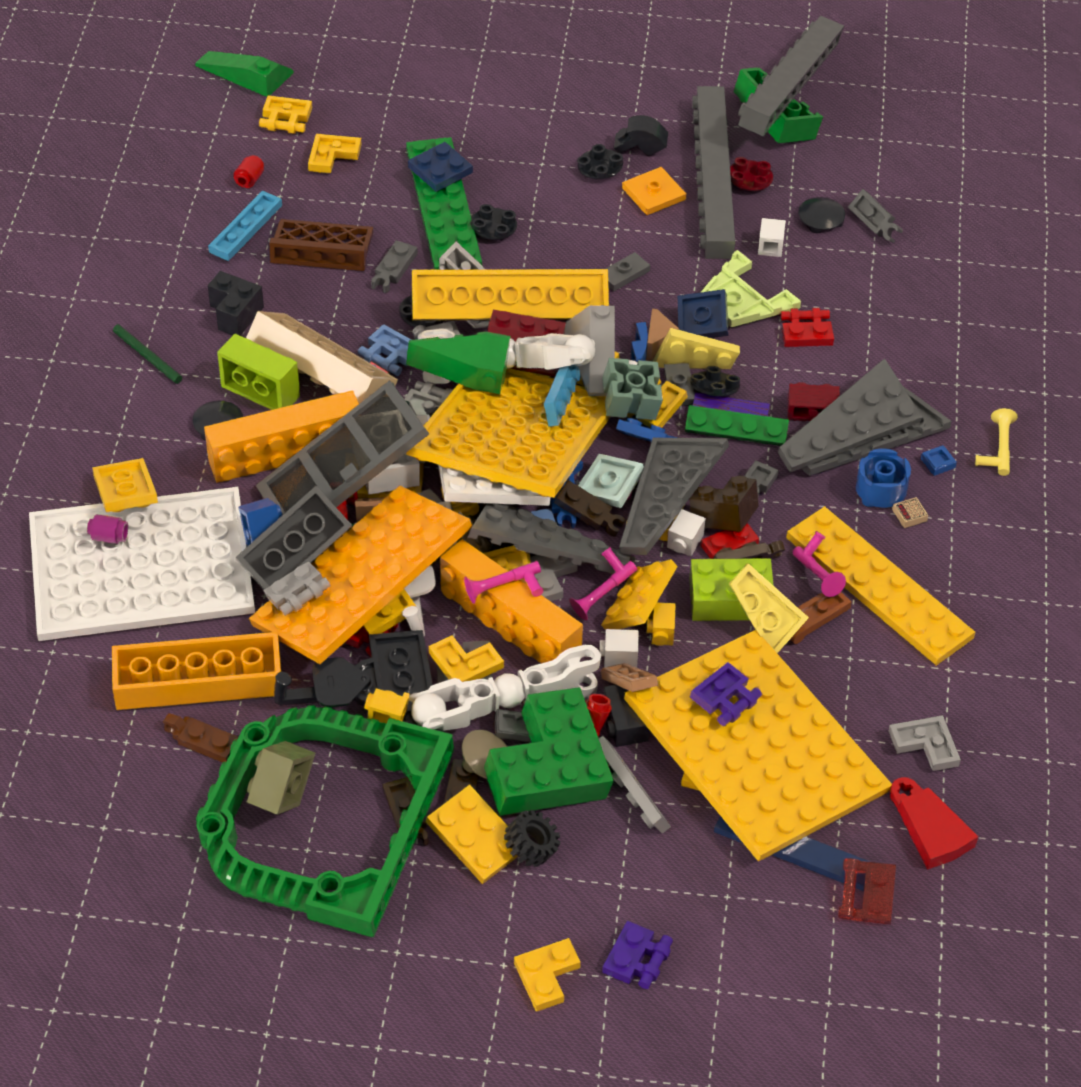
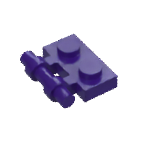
[690,662,762,726]
[602,921,673,989]

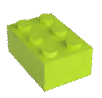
[217,334,300,410]
[689,559,774,621]

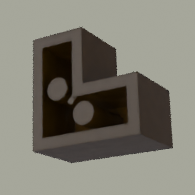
[689,476,759,532]

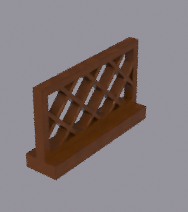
[269,219,373,271]

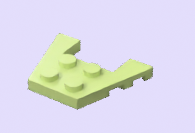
[701,250,801,327]

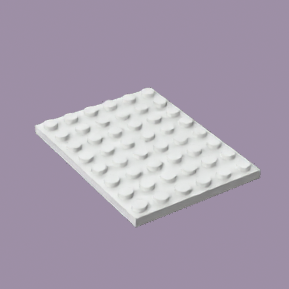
[29,487,255,641]

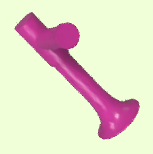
[793,531,846,597]
[569,547,637,621]
[464,561,543,604]

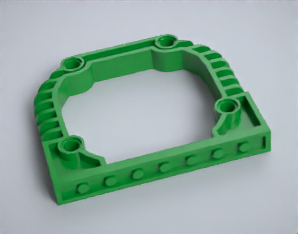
[196,705,454,938]

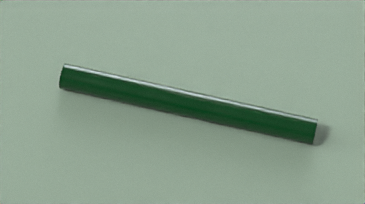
[113,324,183,384]

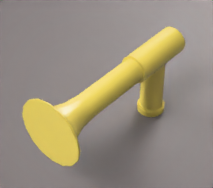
[975,408,1018,476]

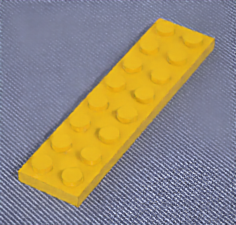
[412,269,609,320]
[786,506,975,666]

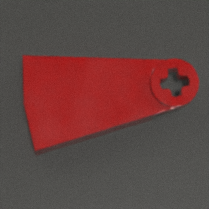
[890,777,978,870]

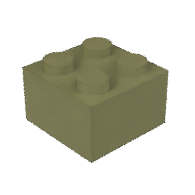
[247,741,316,815]

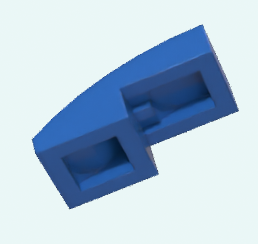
[630,322,648,363]

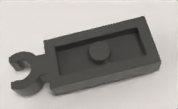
[848,189,903,243]
[371,240,418,293]

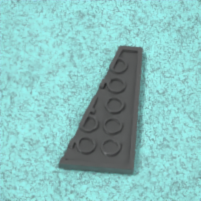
[778,358,922,473]
[801,386,952,476]
[619,438,729,555]
[468,503,636,574]

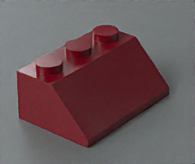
[487,309,566,377]

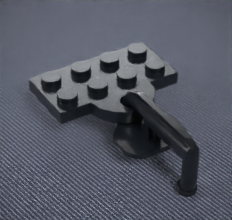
[274,630,433,726]

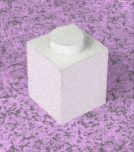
[758,218,785,257]
[667,509,705,556]
[599,629,638,668]

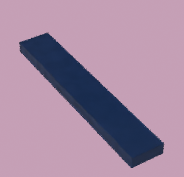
[714,816,886,896]

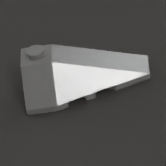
[564,305,615,396]

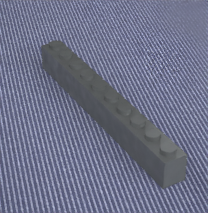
[738,16,844,136]
[692,86,735,259]

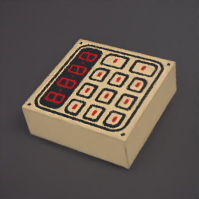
[892,497,928,528]

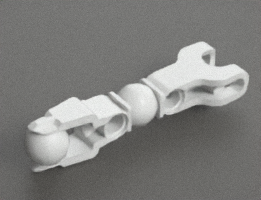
[418,329,595,384]
[409,645,601,731]

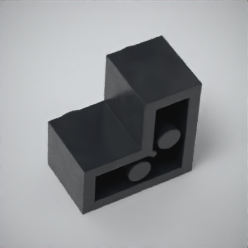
[208,271,264,336]

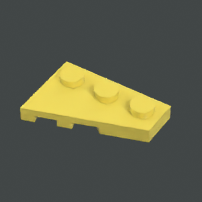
[653,328,740,369]
[729,563,809,653]

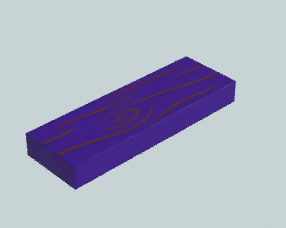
[693,393,770,417]

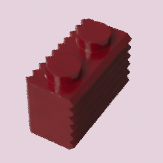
[787,382,840,422]

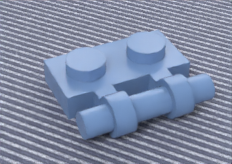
[357,324,411,376]

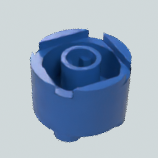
[856,449,911,508]

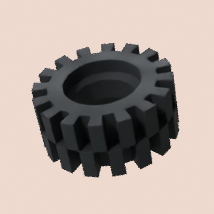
[504,810,561,867]

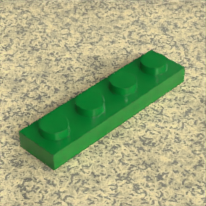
[685,405,789,446]

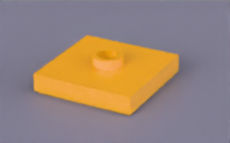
[622,167,686,215]

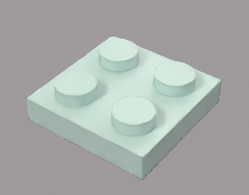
[578,454,644,508]

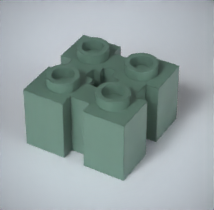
[602,358,663,420]

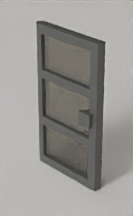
[256,380,429,515]

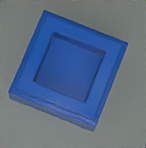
[921,445,957,476]

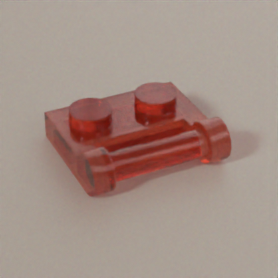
[838,858,896,924]

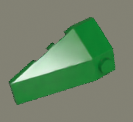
[195,51,294,97]
[406,332,511,394]

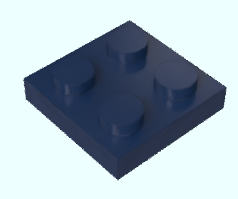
[408,142,473,192]
[677,289,729,338]

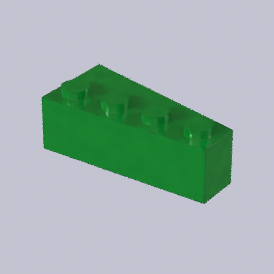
[733,67,823,143]

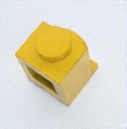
[647,602,675,646]
[364,688,410,723]

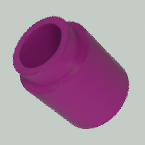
[87,514,129,544]

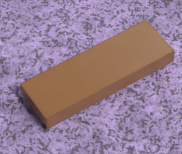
[600,663,658,692]

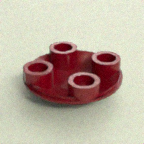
[730,157,773,191]

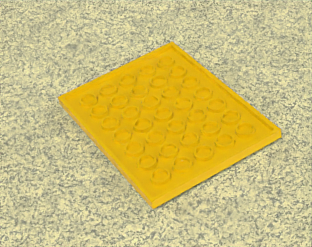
[406,369,611,498]
[624,630,892,862]

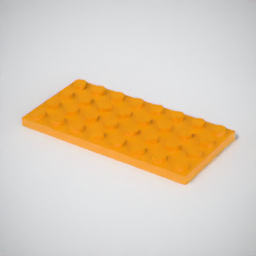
[249,486,472,664]

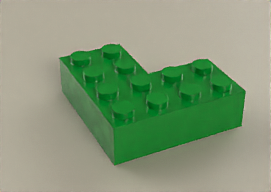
[484,687,613,816]

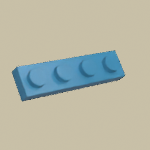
[208,191,282,261]
[544,365,580,426]

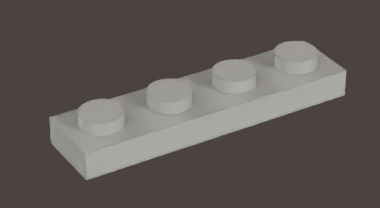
[599,736,671,834]

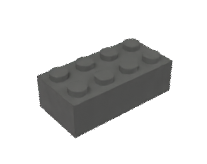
[236,486,352,590]

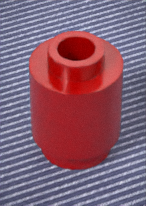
[233,155,264,188]

